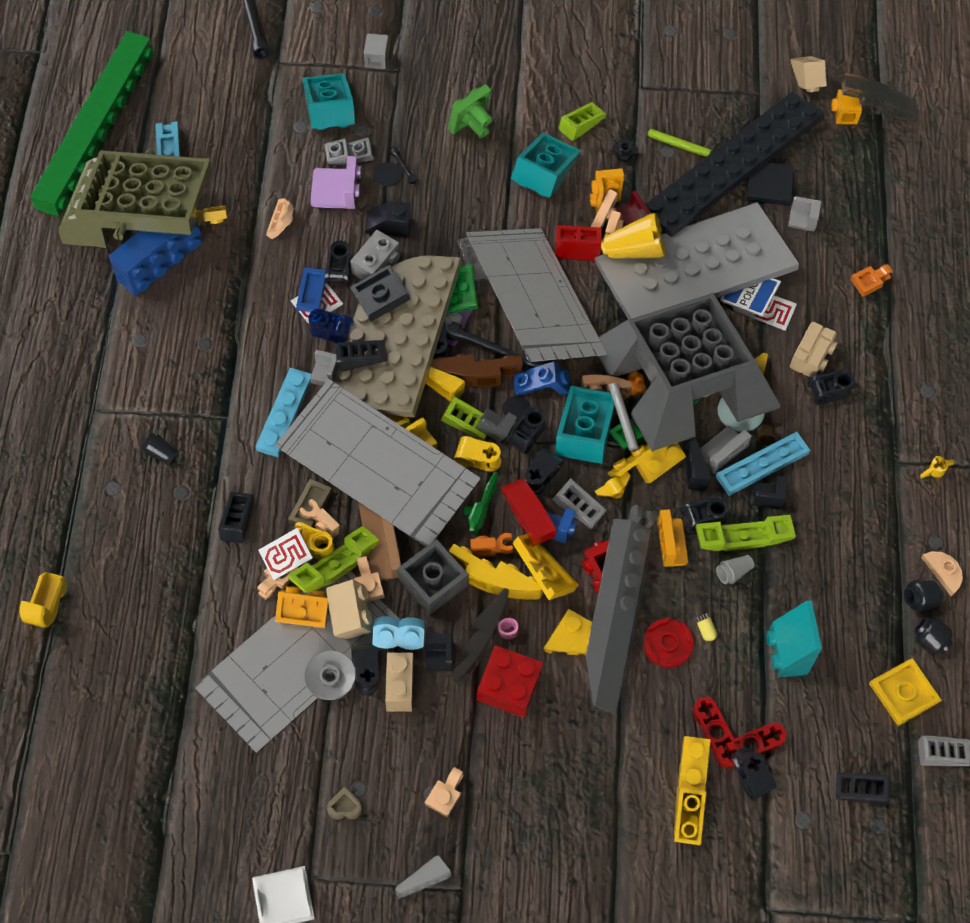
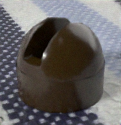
[757,424,776,445]

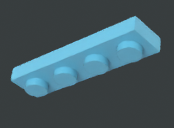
[255,368,312,458]
[716,432,810,496]

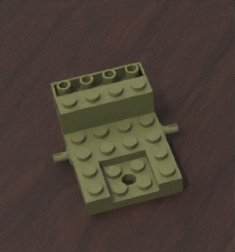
[59,149,213,248]

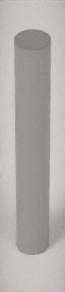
[609,382,639,451]

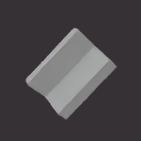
[700,426,751,474]

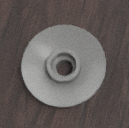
[304,651,356,700]

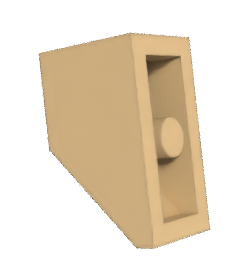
[791,56,826,92]

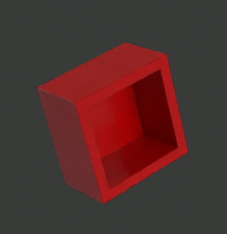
[477,645,543,718]

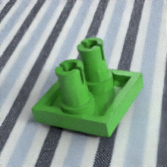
[448,84,493,139]

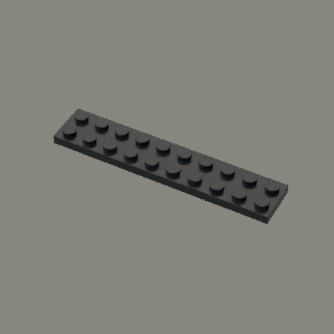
[645,92,825,237]

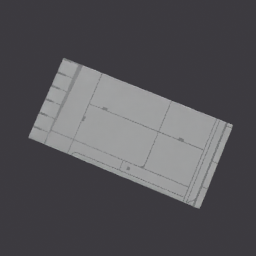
[466,228,607,362]
[275,379,480,547]
[194,571,400,752]

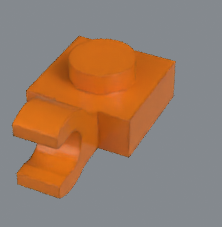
[850,264,893,297]
[470,533,513,558]

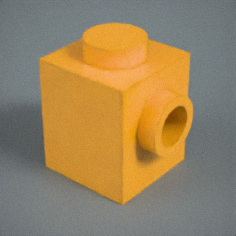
[831,89,862,124]

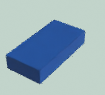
[296,267,325,313]

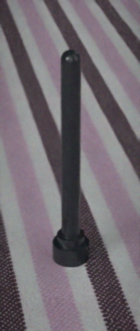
[243,0,270,59]
[447,321,544,368]

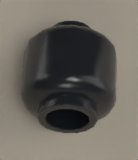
[904,578,944,612]
[914,617,953,654]

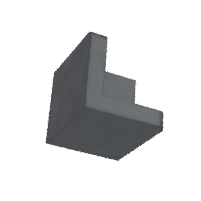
[476,409,517,443]

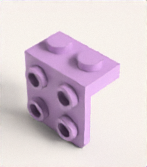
[311,156,361,209]

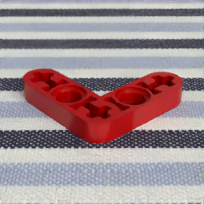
[693,697,787,769]

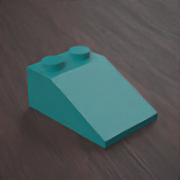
[302,73,355,130]
[511,132,581,198]
[555,386,615,464]
[766,600,822,678]

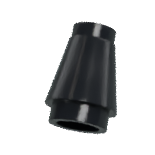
[141,433,179,465]

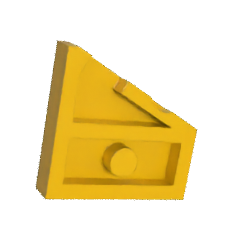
[544,609,592,655]

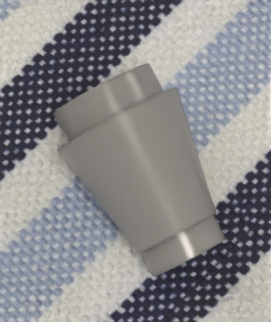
[716,555,754,584]

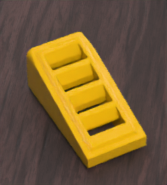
[425,367,465,402]

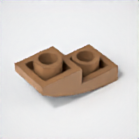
[581,375,632,400]

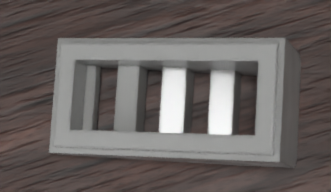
[552,479,607,528]
[918,736,970,766]
[395,855,451,898]

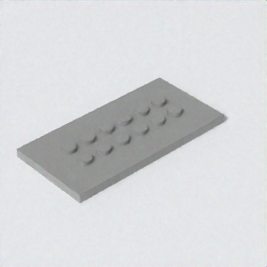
[595,202,799,320]

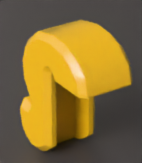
[19,572,67,628]

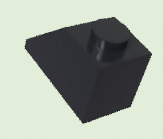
[365,201,412,237]

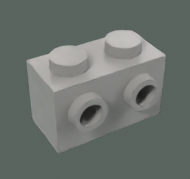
[350,230,400,280]

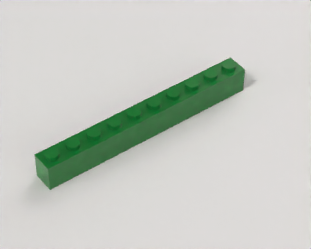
[30,31,154,217]

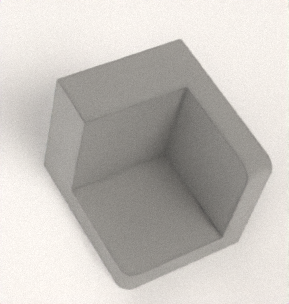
[364,34,389,69]
[788,197,821,232]
[310,350,338,386]

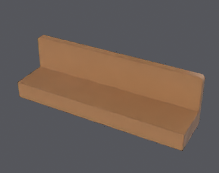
[358,502,401,582]

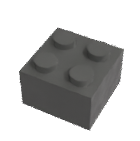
[398,539,468,615]

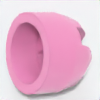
[498,618,519,640]

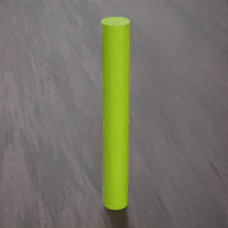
[647,128,712,157]

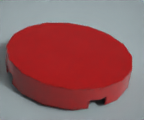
[643,618,694,668]

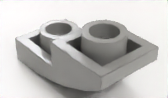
[325,137,374,165]

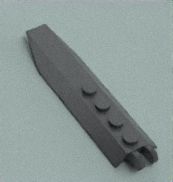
[586,504,655,715]

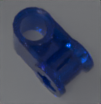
[308,309,354,344]

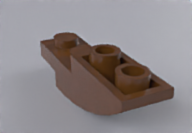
[430,354,523,387]

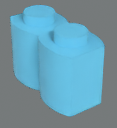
[372,616,424,650]

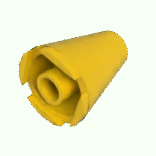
[601,213,666,258]

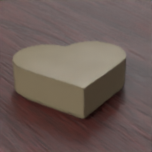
[327,786,362,820]

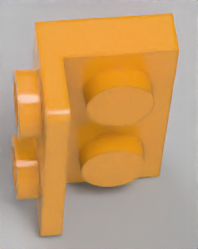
[590,168,624,214]
[657,509,688,567]
[275,586,329,628]

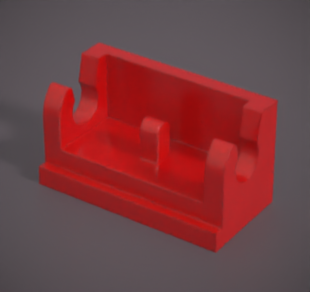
[555,225,601,261]

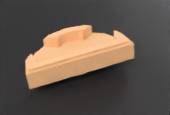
[591,189,618,229]
[266,198,294,239]
[921,551,963,596]

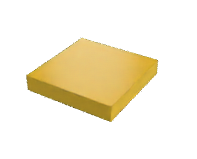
[869,658,942,726]

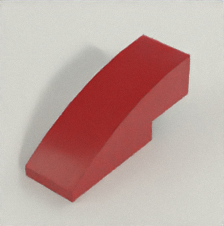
[501,478,556,547]

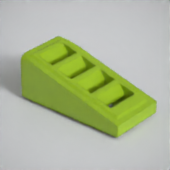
[559,102,607,141]
[440,396,487,441]

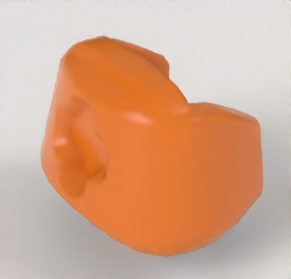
[626,371,646,396]

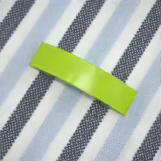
[696,515,796,551]
[288,526,379,593]

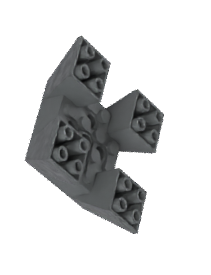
[598,293,781,451]

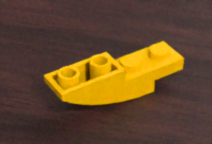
[449,544,543,600]
[674,736,710,845]

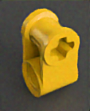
[454,436,501,472]
[294,522,335,561]

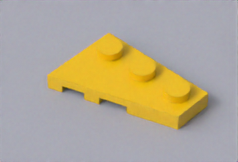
[513,534,579,600]

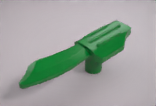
[464,472,497,537]

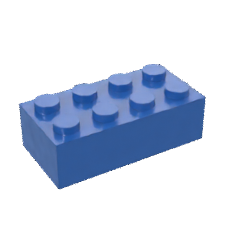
[109,216,203,296]

